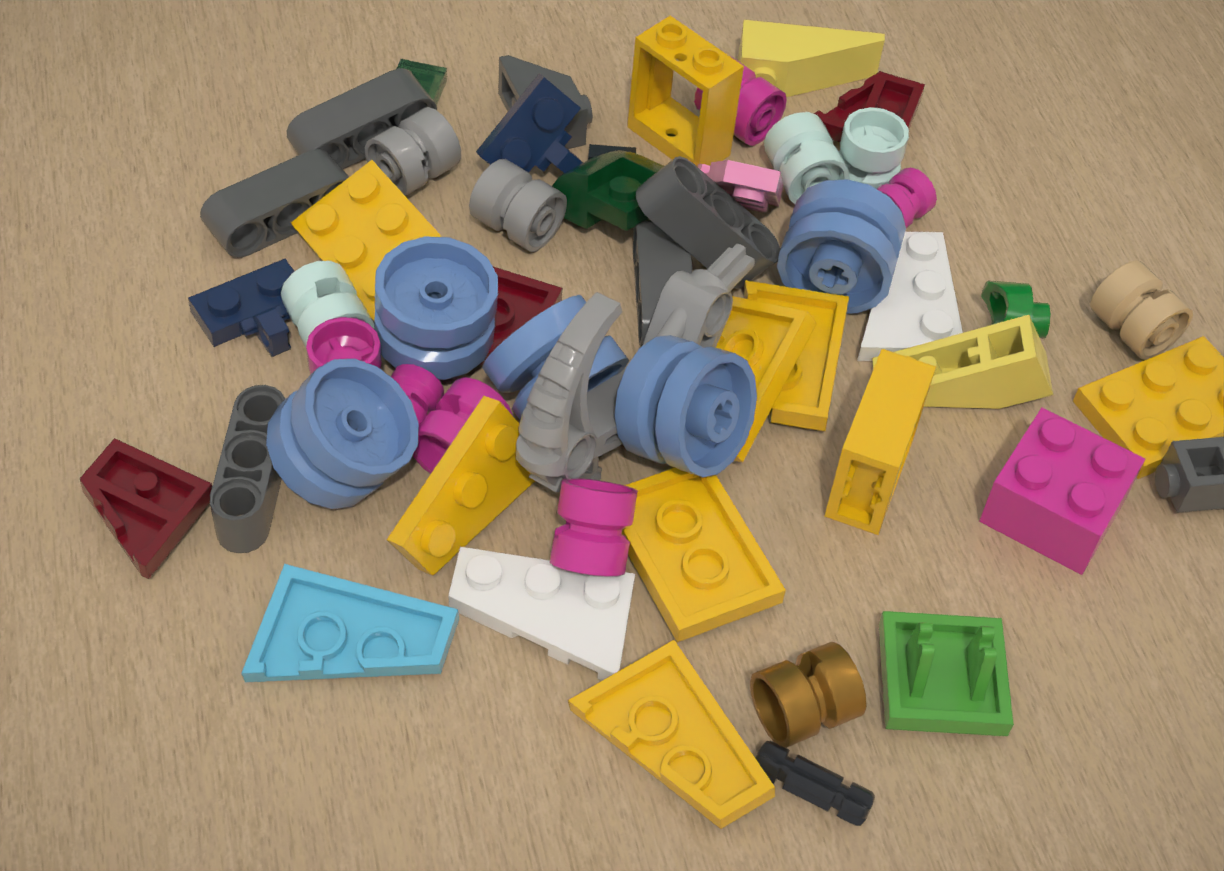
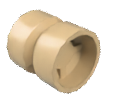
[1090,260,1193,360]

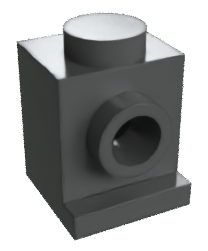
[1155,437,1224,513]

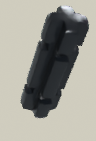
[755,741,875,826]

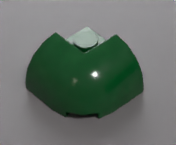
[552,150,664,231]

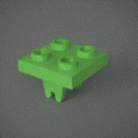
[879,611,1014,736]

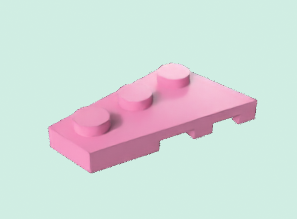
[697,160,783,212]

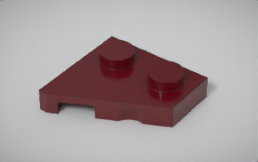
[814,71,925,142]
[79,438,212,579]

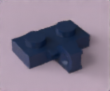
[476,73,584,173]
[188,258,295,357]

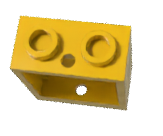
[627,15,744,166]
[824,349,936,535]

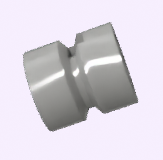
[365,107,461,196]
[469,159,567,252]

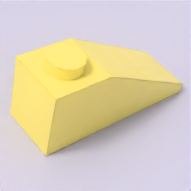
[738,20,885,97]
[872,315,1053,409]

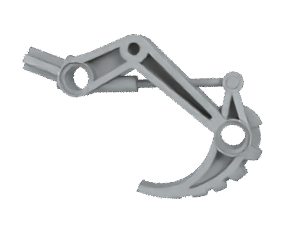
[516,244,755,492]

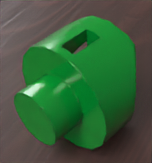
[981,280,1051,339]

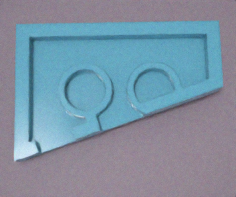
[241,564,459,682]

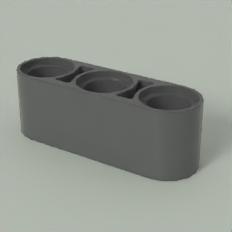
[286,68,437,169]
[200,149,349,258]
[636,156,781,289]
[633,221,692,346]
[210,385,285,553]

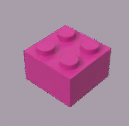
[979,407,1145,575]

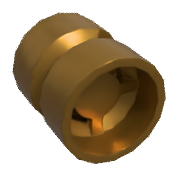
[750,641,867,748]

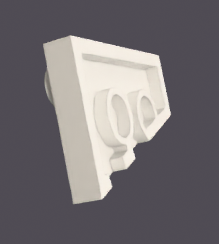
[857,232,963,361]
[448,547,635,681]

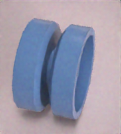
[777,179,906,314]
[374,236,498,380]
[482,295,629,420]
[614,335,757,477]
[266,359,419,509]

